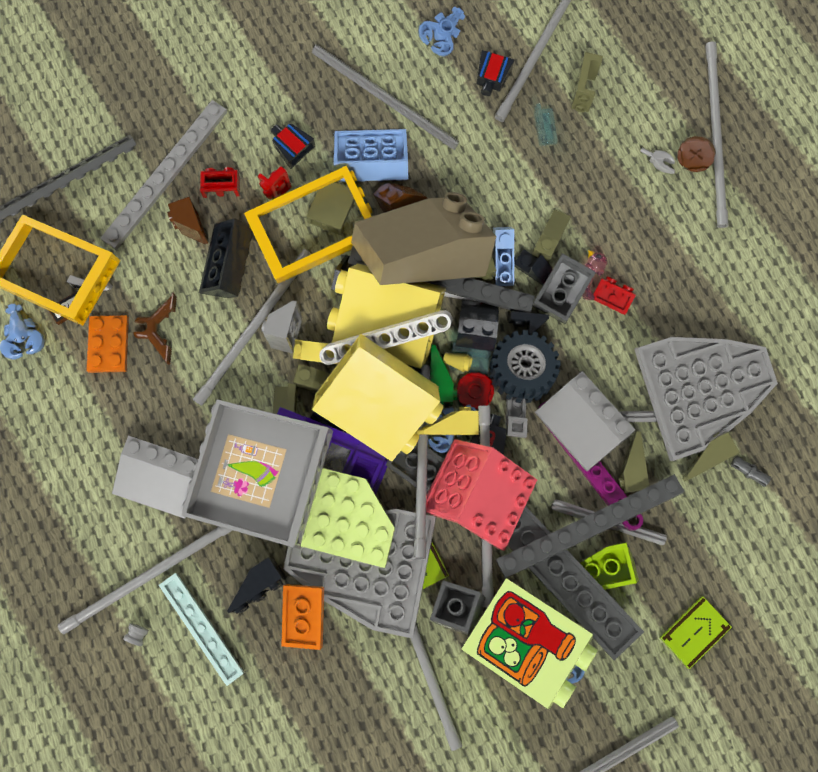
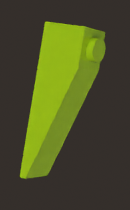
[580,543,639,590]

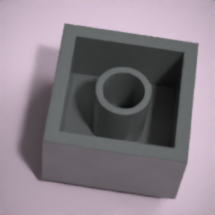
[430,581,486,635]

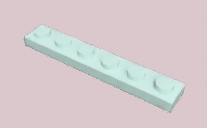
[159,573,245,686]

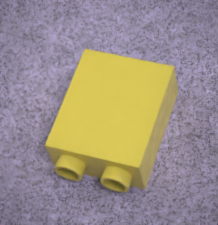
[327,263,446,368]
[312,334,443,461]

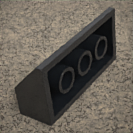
[199,218,253,298]

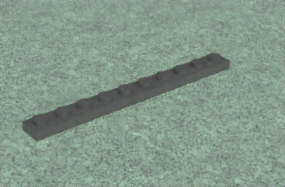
[0,135,136,223]
[348,246,535,313]
[496,474,685,579]

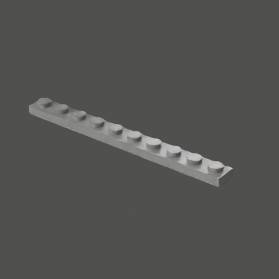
[100,100,227,251]

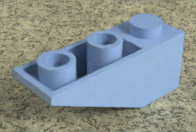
[493,227,514,286]

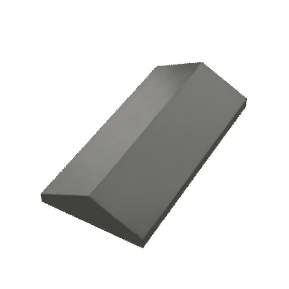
[386,442,444,495]

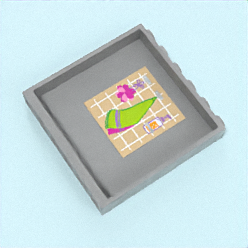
[181,399,333,548]

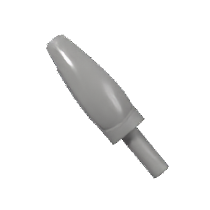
[640,147,675,174]

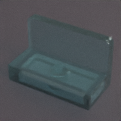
[534,103,558,146]
[450,342,491,374]

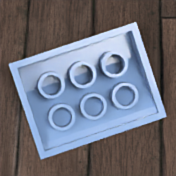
[334,129,408,182]

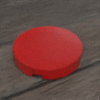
[456,372,494,410]

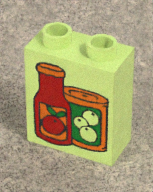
[462,578,598,709]

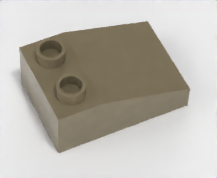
[351,192,496,285]

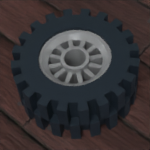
[489,330,561,403]

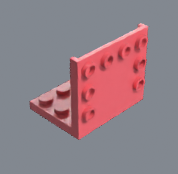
[426,439,537,551]

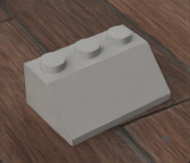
[262,301,303,353]

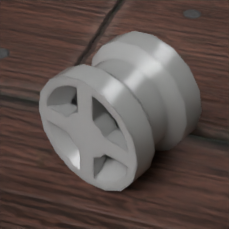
[123,623,149,646]

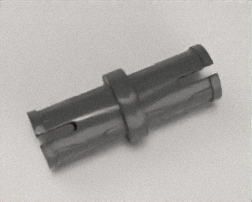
[730,455,772,487]

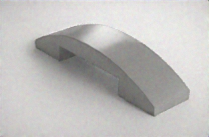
[505,364,529,438]

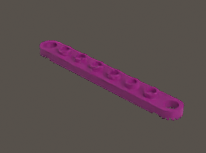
[538,401,643,531]

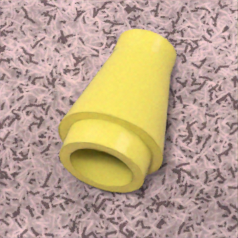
[443,352,473,372]

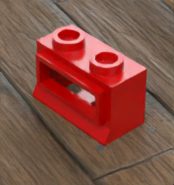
[200,167,240,198]

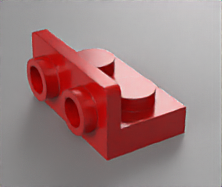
[258,166,292,200]
[591,276,636,315]

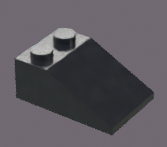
[456,299,499,352]

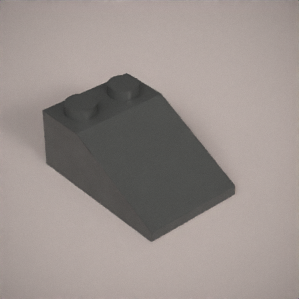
[533,253,596,324]

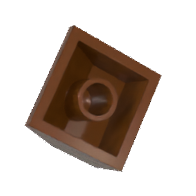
[373,183,428,212]
[167,197,208,244]

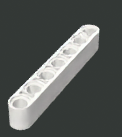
[319,310,453,365]

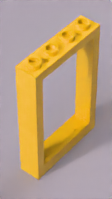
[244,166,373,284]
[0,215,121,326]

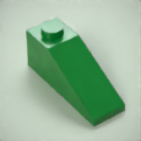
[430,345,457,406]

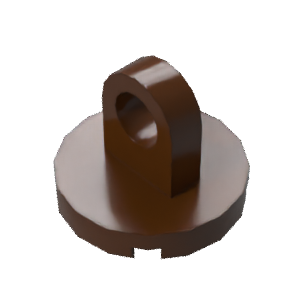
[677,136,716,172]

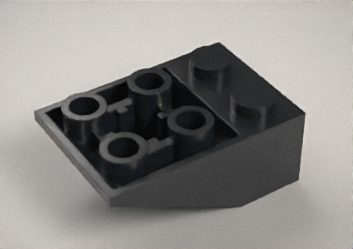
[227,557,286,614]

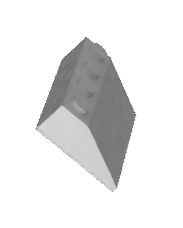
[535,371,635,471]
[112,436,198,519]

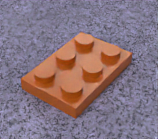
[87,315,129,373]
[281,584,324,650]

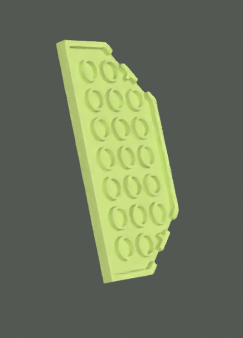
[301,468,395,568]

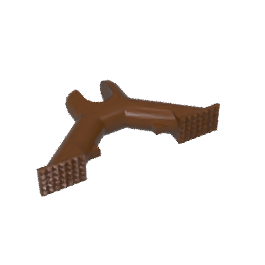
[133,293,177,365]

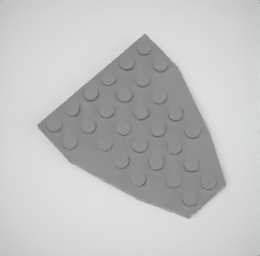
[634,337,778,461]
[283,509,436,638]

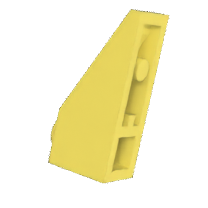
[416,407,479,435]

